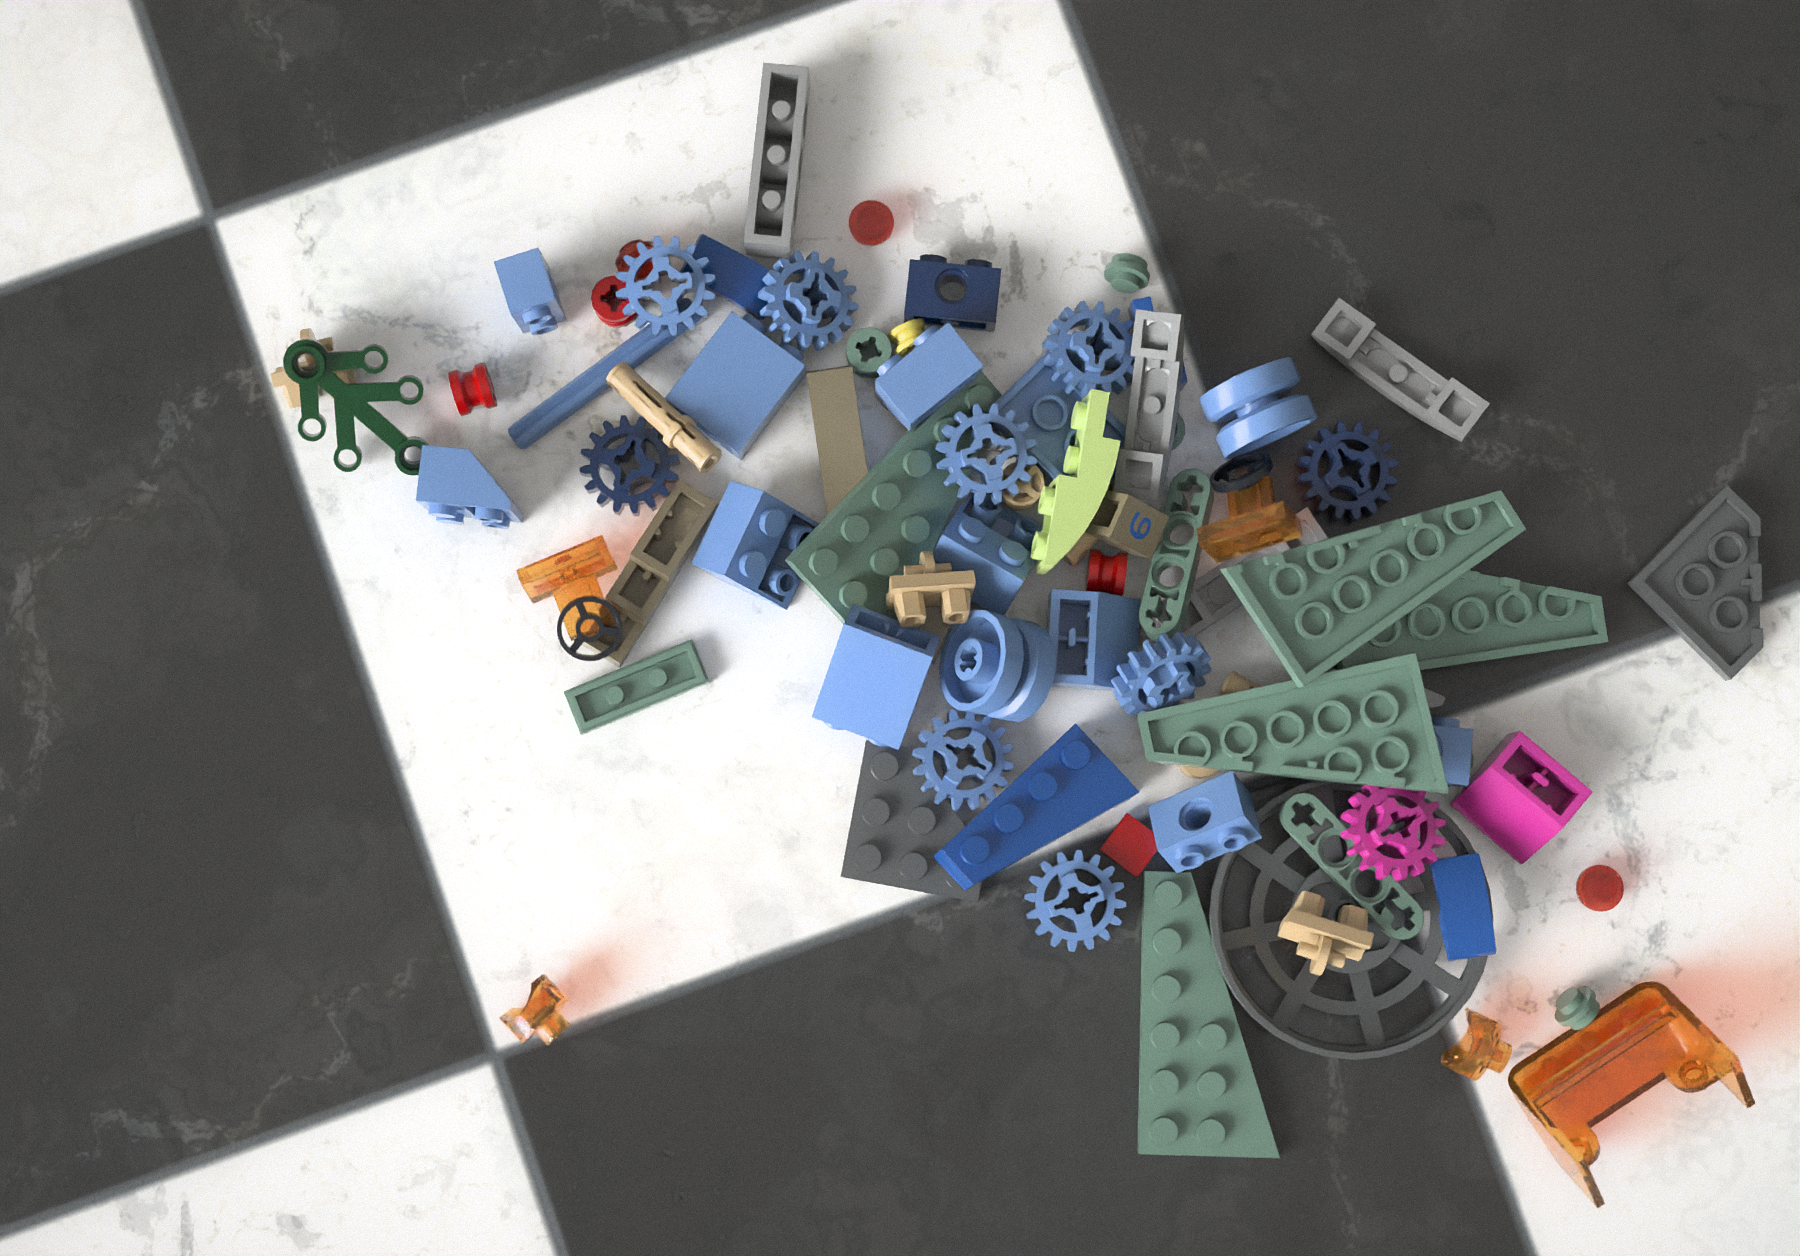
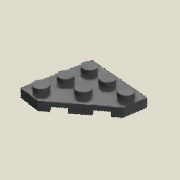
[1627,485,1763,681]
[840,740,981,902]

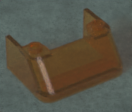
[1508,981,1756,1209]

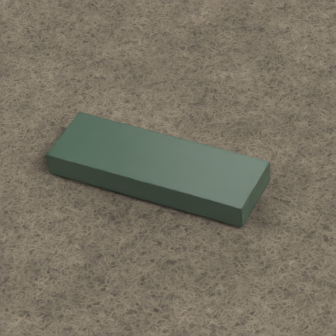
[564,639,710,735]

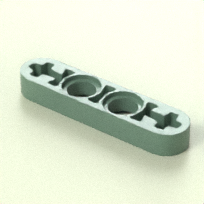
[1139,469,1214,641]
[1279,793,1424,940]

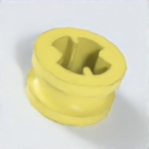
[887,318,926,359]

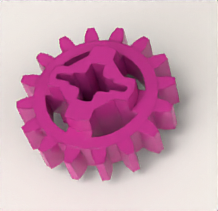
[1340,785,1446,882]

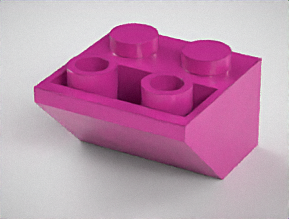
[1449,731,1593,864]

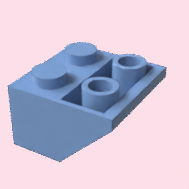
[875,322,984,431]
[416,445,524,529]
[691,480,819,610]
[933,492,1042,615]
[1046,589,1141,691]

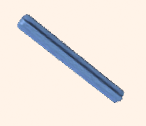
[507,298,701,450]

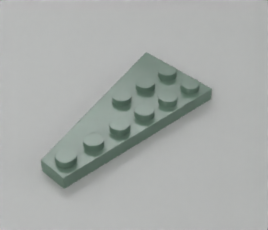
[785,372,1002,624]
[1220,490,1526,687]
[1337,570,1608,670]
[1137,653,1449,794]
[1137,871,1280,1158]

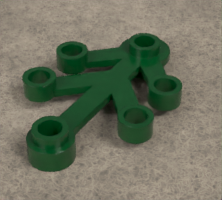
[283,339,430,476]

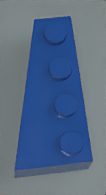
[933,723,1140,891]

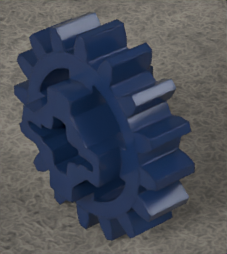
[579,415,681,516]
[1296,421,1399,522]

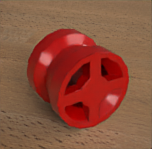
[591,275,640,328]
[448,362,497,416]
[1085,549,1128,596]

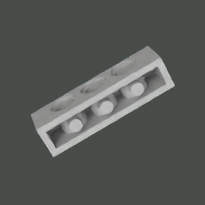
[744,62,811,259]

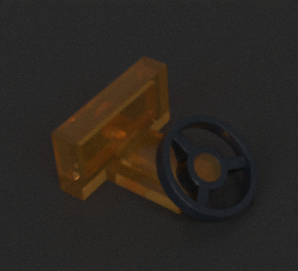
[1197,451,1303,563]
[516,535,623,661]

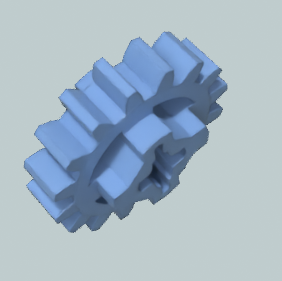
[616,235,716,337]
[758,250,859,351]
[1042,301,1135,399]
[935,403,1037,505]
[1111,631,1212,717]
[912,709,1014,811]
[1024,850,1126,952]

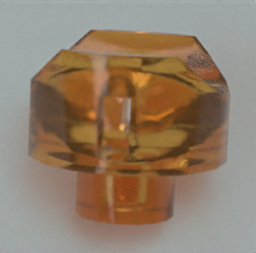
[498,973,571,1046]
[1441,1008,1512,1081]

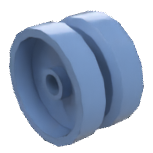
[1198,357,1319,459]
[939,610,1056,722]

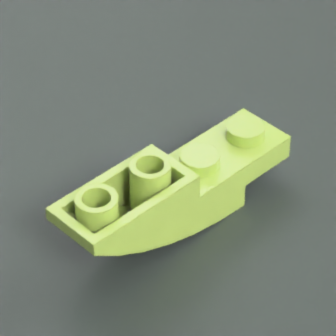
[1031,389,1121,575]

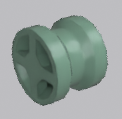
[846,327,892,379]

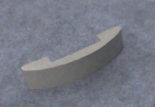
[1311,298,1490,442]
[1113,309,1184,501]
[1157,507,1328,637]

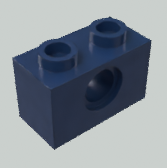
[904,254,1001,332]

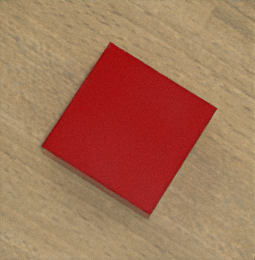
[1099,813,1157,878]

